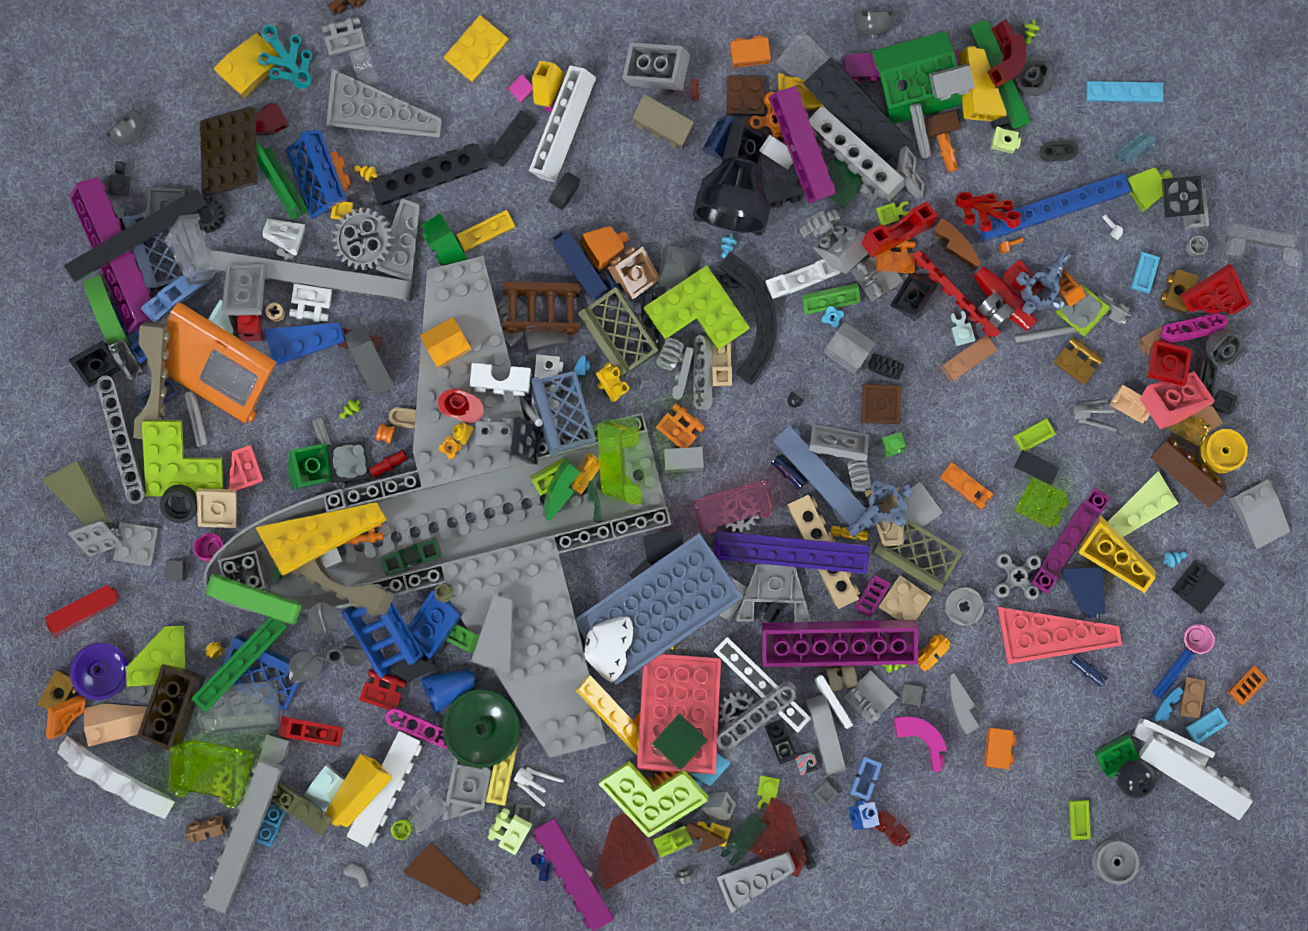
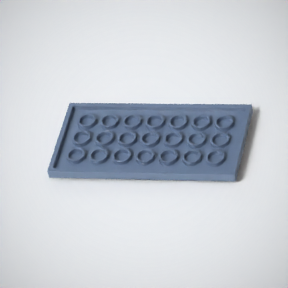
[576,533,744,685]

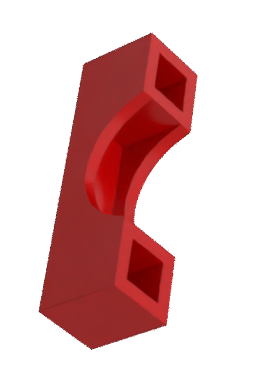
[861,201,938,258]

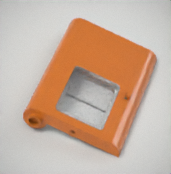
[148,302,277,424]

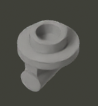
[277,247,294,262]

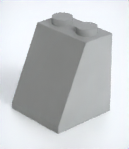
[823,322,875,374]

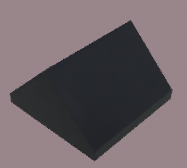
[890,274,938,321]
[69,341,121,388]
[643,530,684,562]

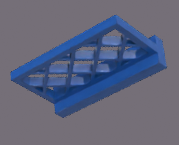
[285,129,347,219]
[221,634,300,711]

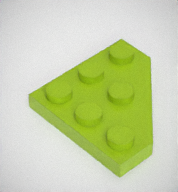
[126,626,185,687]

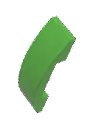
[83,274,131,346]

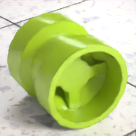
[391,819,412,840]

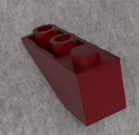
[255,103,290,136]

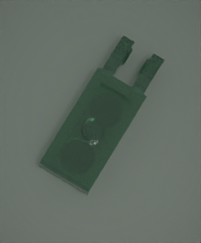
[721,813,768,866]

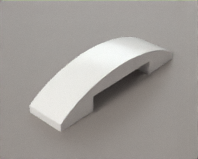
[765,259,841,299]

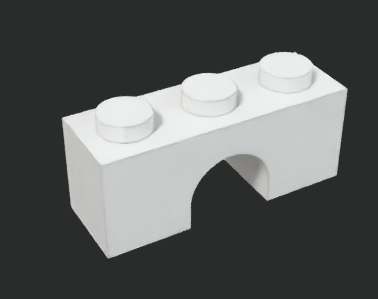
[470,363,531,396]

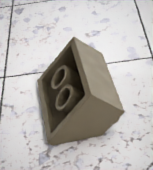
[633,94,694,149]

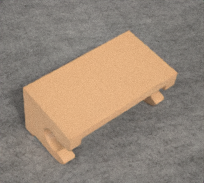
[1109,385,1150,424]

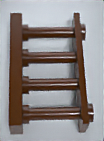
[502,281,580,335]

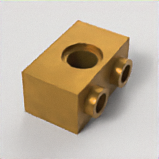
[1160,269,1199,315]
[37,670,77,710]

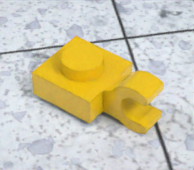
[331,201,366,220]

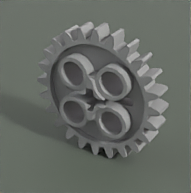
[332,208,394,270]

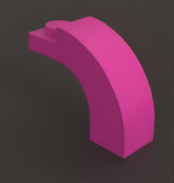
[893,716,946,772]

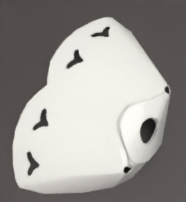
[584,617,633,682]

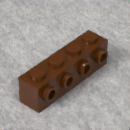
[1150,436,1227,508]

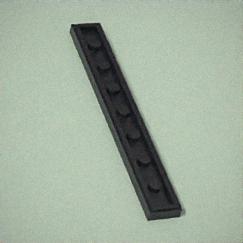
[64,188,207,283]

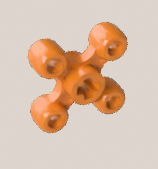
[747,91,786,144]

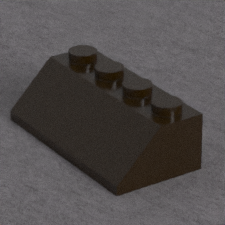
[137,664,206,751]

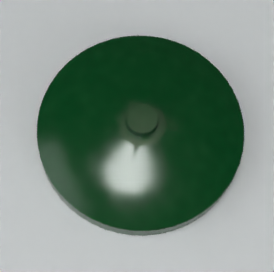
[443,689,521,768]

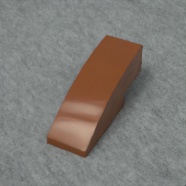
[932,218,981,270]

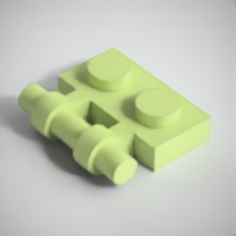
[488,809,532,855]

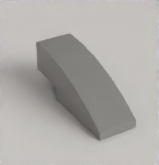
[948,673,979,735]

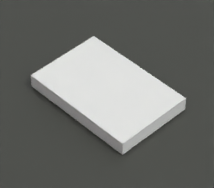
[814,674,853,729]

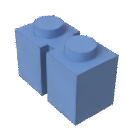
[849,756,882,801]

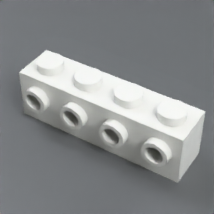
[530,354,563,433]

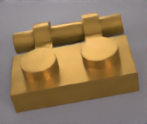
[1053,337,1103,386]

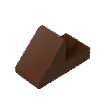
[686,822,727,853]

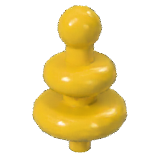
[354,165,378,182]

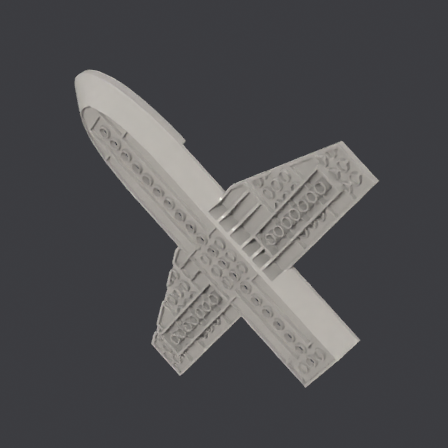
[203,256,671,757]

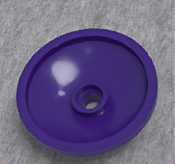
[70,642,128,700]

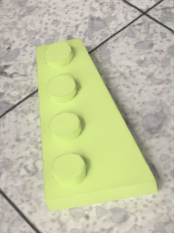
[1107,471,1178,537]

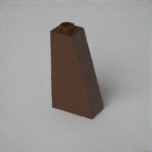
[403,842,482,906]

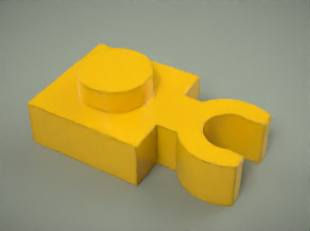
[697,821,731,847]

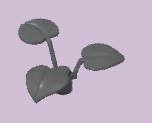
[289,601,370,683]

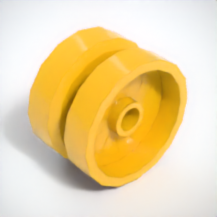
[1198,429,1248,475]

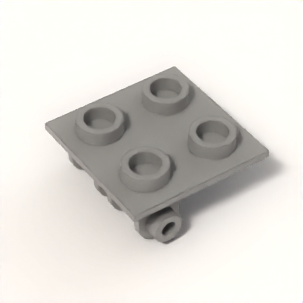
[851,257,903,302]
[68,520,122,557]
[843,670,898,725]

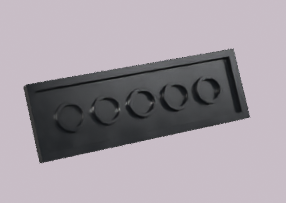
[803,56,909,162]

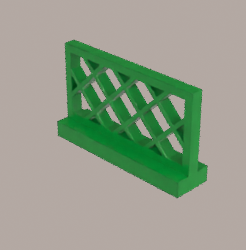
[256,141,309,221]

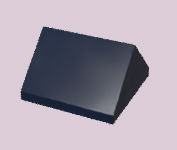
[701,115,737,160]

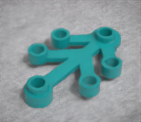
[258,25,312,89]

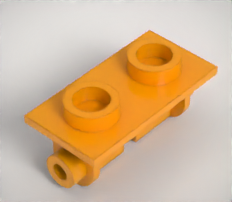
[570,452,604,494]
[917,633,951,672]

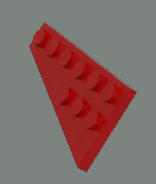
[913,250,1001,338]

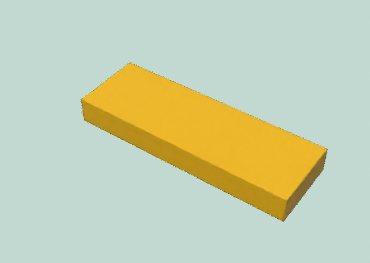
[456,210,515,252]

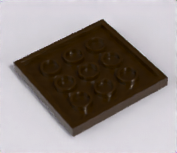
[200,107,257,196]

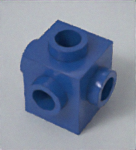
[848,799,880,830]

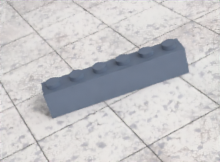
[772,425,867,526]

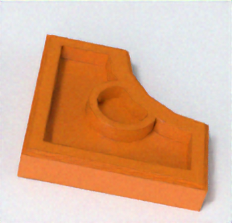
[46,695,86,740]

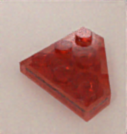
[747,797,807,878]
[597,812,657,890]

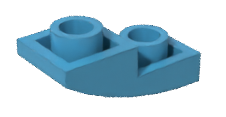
[570,356,590,396]
[1152,686,1184,722]
[256,803,286,848]

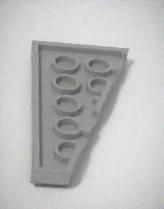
[326,69,442,138]

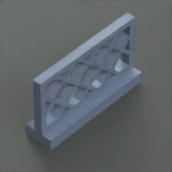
[122,212,189,292]
[530,371,596,456]

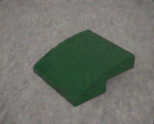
[828,157,863,208]
[652,714,708,770]

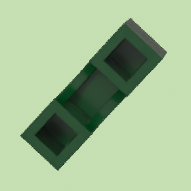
[380,537,442,576]

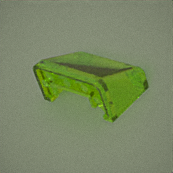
[598,418,643,505]
[167,740,254,808]

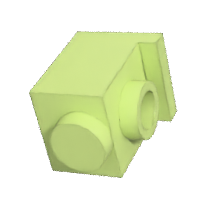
[990,127,1021,154]

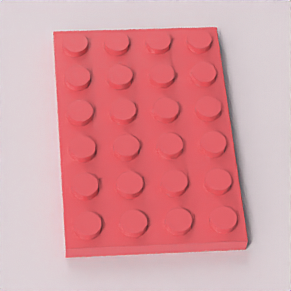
[637,654,721,775]

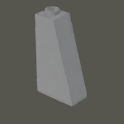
[471,592,513,674]

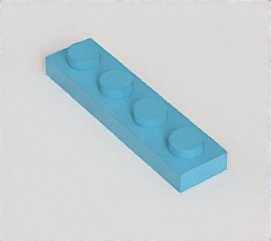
[1086,81,1163,103]

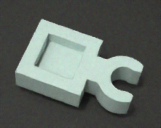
[951,311,975,347]

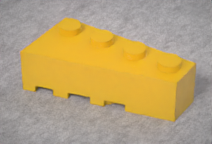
[1078,515,1156,593]

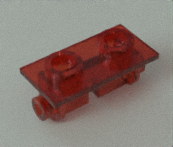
[875,809,911,847]

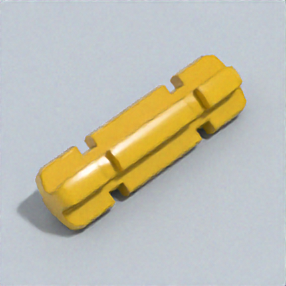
[830,526,868,541]

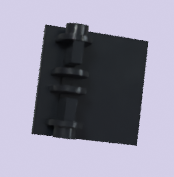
[1171,560,1225,614]

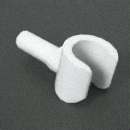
[1102,214,1123,240]

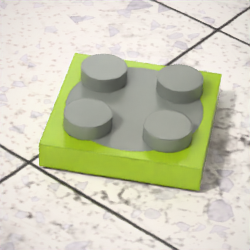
[1055,284,1110,337]

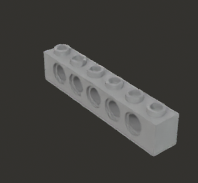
[808,106,905,201]

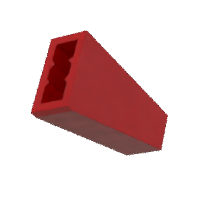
[45,584,119,639]

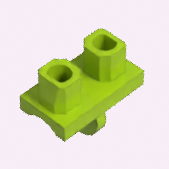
[653,826,693,857]

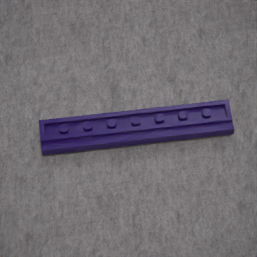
[714,531,870,574]

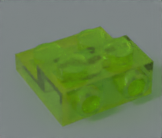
[1014,477,1070,530]

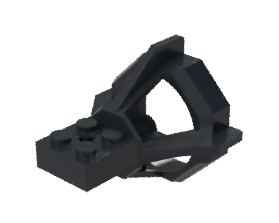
[693,122,771,236]

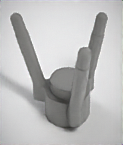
[1074,399,1117,431]

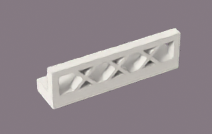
[1132,718,1215,767]

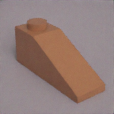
[940,335,998,383]

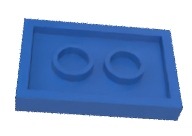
[408,589,463,659]

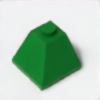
[288,443,331,490]

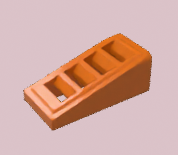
[1058,268,1086,306]
[1226,665,1268,706]

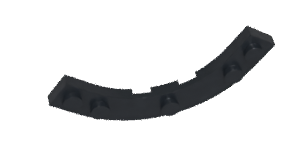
[718,252,777,385]

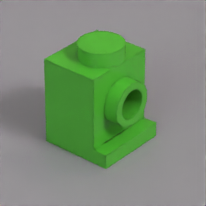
[881,432,906,458]

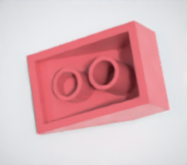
[1140,371,1215,429]

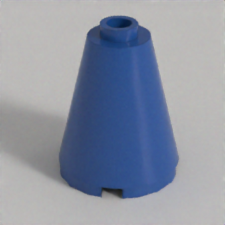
[421,669,477,713]

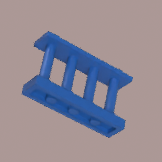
[341,588,423,678]

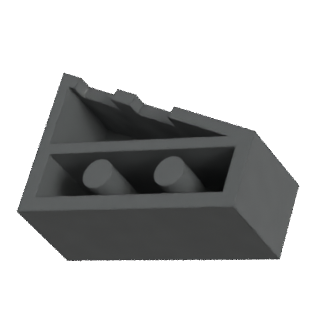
[344,325,395,396]

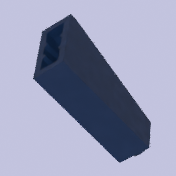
[549,229,607,299]

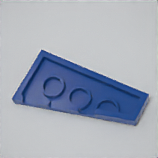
[264,323,346,366]

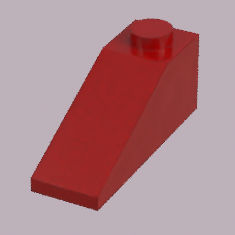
[278,715,343,747]

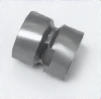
[978,292,1014,328]

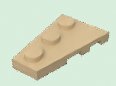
[864,487,904,546]

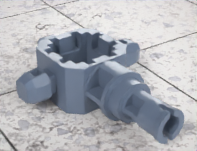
[1016,250,1071,315]
[846,481,913,538]

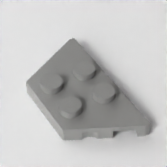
[442,757,492,820]

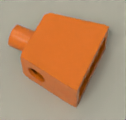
[580,226,629,272]

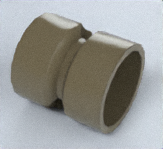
[826,666,858,692]

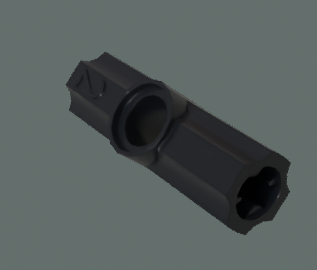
[640,293,660,352]

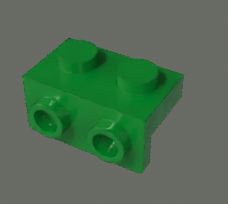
[1094,734,1140,778]

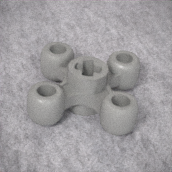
[994,553,1041,600]

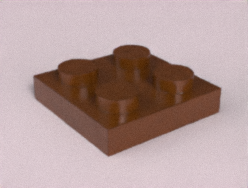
[726,76,765,116]
[861,384,901,425]

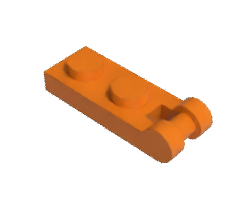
[939,462,994,510]

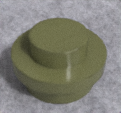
[434,583,454,603]

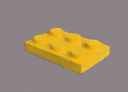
[443,15,509,83]

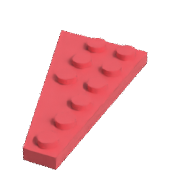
[997,607,1122,664]

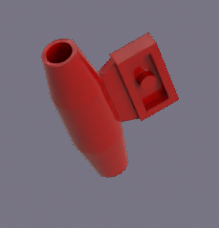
[973,259,1044,331]

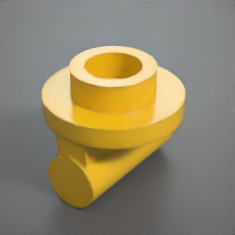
[452,422,474,445]

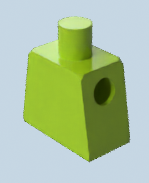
[1127,168,1173,213]

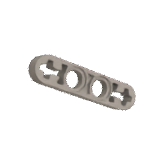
[693,335,712,410]

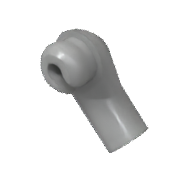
[343,864,369,888]

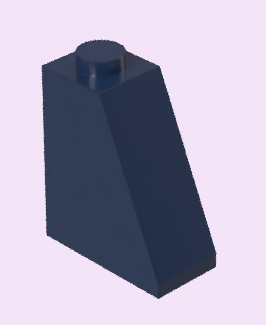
[1061,567,1105,618]

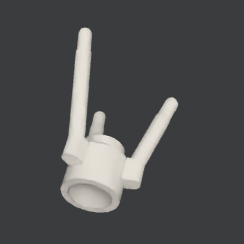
[514,767,564,807]

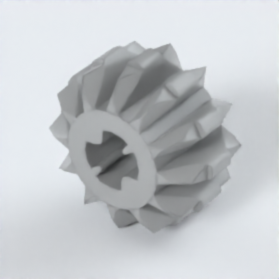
[656,337,684,371]
[848,460,871,492]

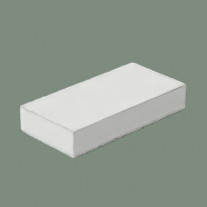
[759,135,793,169]

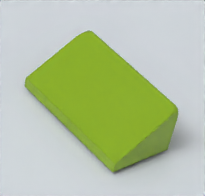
[529,458,564,496]

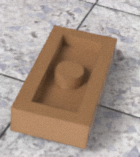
[1179,677,1205,719]

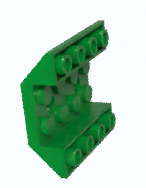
[871,31,962,124]

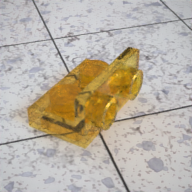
[1166,415,1211,447]

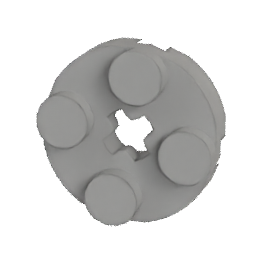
[945,587,984,626]

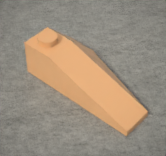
[84,703,147,747]

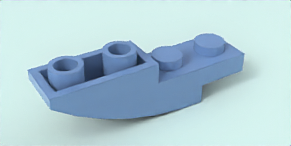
[141,268,210,323]

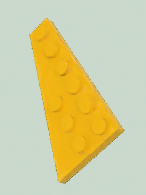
[255,502,386,576]

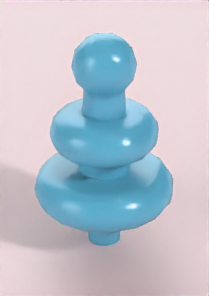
[721,234,737,258]
[1163,552,1187,568]

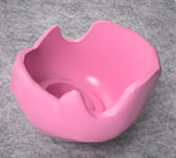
[1183,623,1215,654]

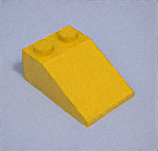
[214,33,281,99]

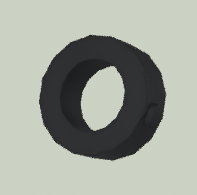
[990,117,1010,129]

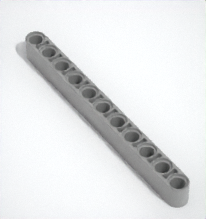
[205,250,413,302]

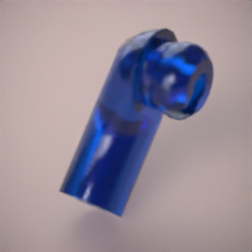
[531,854,550,882]

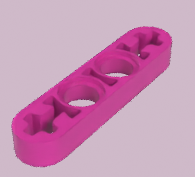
[1160,314,1228,344]
[385,707,448,749]

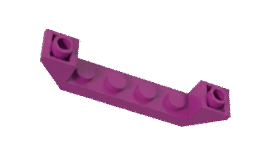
[1031,487,1111,594]

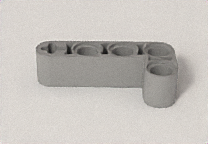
[804,694,846,776]

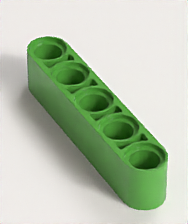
[205,574,302,624]

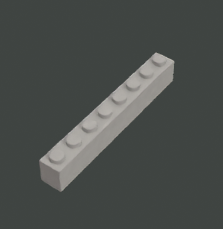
[203,758,284,914]

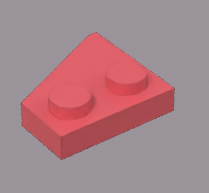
[228,445,264,491]

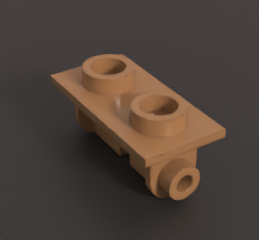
[185,815,227,843]

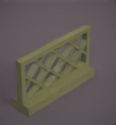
[578,287,659,377]
[872,519,963,592]

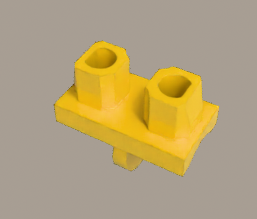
[596,362,629,402]

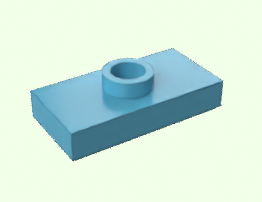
[1130,252,1160,294]
[1185,707,1229,744]

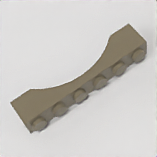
[133,322,170,439]
[291,556,395,617]

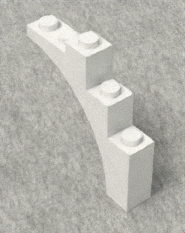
[57,736,175,819]

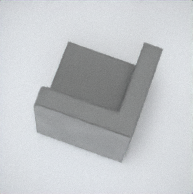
[701,792,736,820]

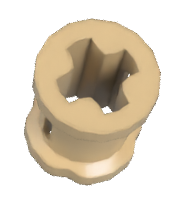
[265,303,285,322]

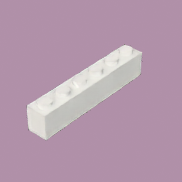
[529,66,596,183]
[713,637,811,732]
[346,730,423,847]
[1139,734,1253,820]

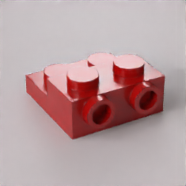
[1147,340,1192,386]

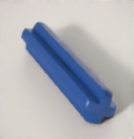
[1152,649,1194,698]

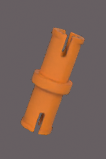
[936,133,959,173]

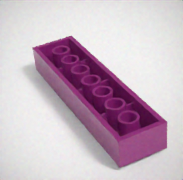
[69,177,153,335]
[761,620,919,667]

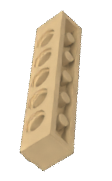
[787,495,860,609]

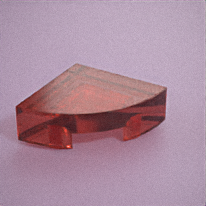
[690,78,699,102]

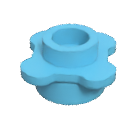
[822,306,844,327]

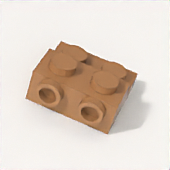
[607,246,659,300]

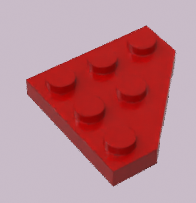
[1180,263,1251,314]

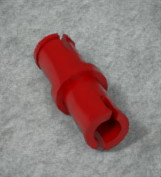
[369,449,408,478]

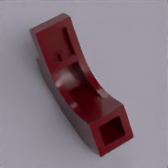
[987,19,1026,88]

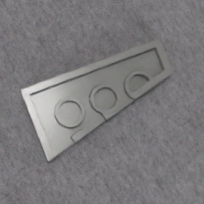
[376,199,420,282]
[716,852,796,913]

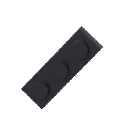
[487,110,536,167]

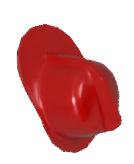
[438,388,484,423]

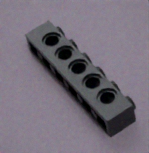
[371,143,487,207]

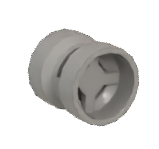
[1185,236,1208,257]

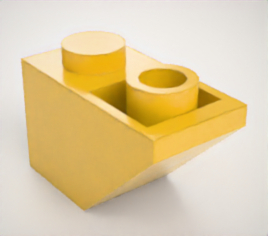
[532,61,566,108]

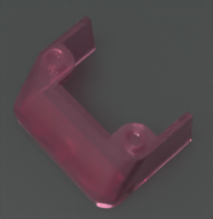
[692,479,775,534]

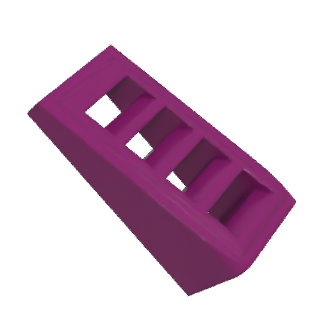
[854,575,890,618]

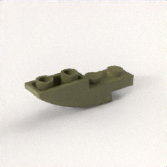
[271,781,333,836]

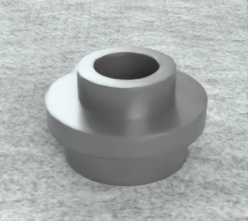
[674,868,694,885]

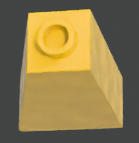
[959,46,1007,122]
[325,754,393,827]

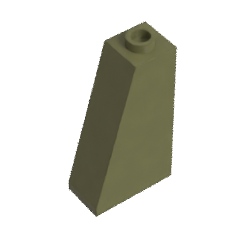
[42,461,112,528]

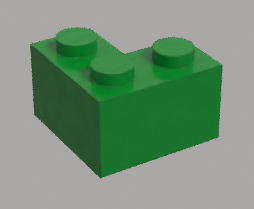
[421,214,467,266]

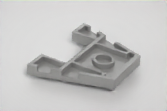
[736,564,811,622]

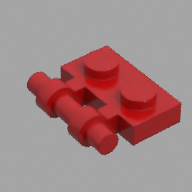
[359,669,407,710]

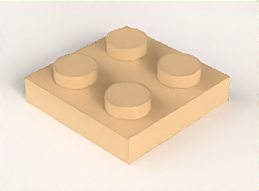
[197,488,238,528]
[878,575,931,620]

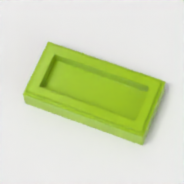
[1013,418,1056,452]
[1069,800,1091,840]

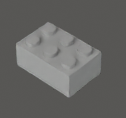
[622,43,690,91]

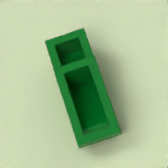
[543,458,581,521]

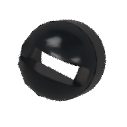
[787,392,804,408]

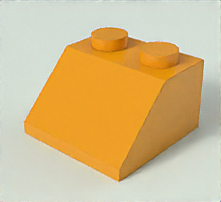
[420,317,472,369]

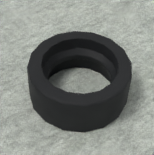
[549,172,581,210]
[160,485,197,523]

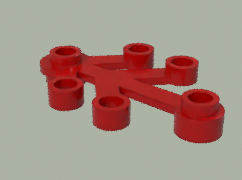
[955,192,1021,232]

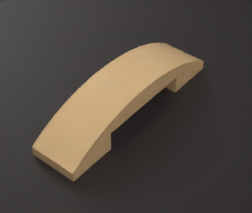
[712,342,732,387]

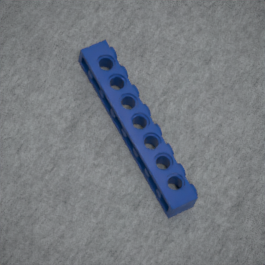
[977,173,1131,243]

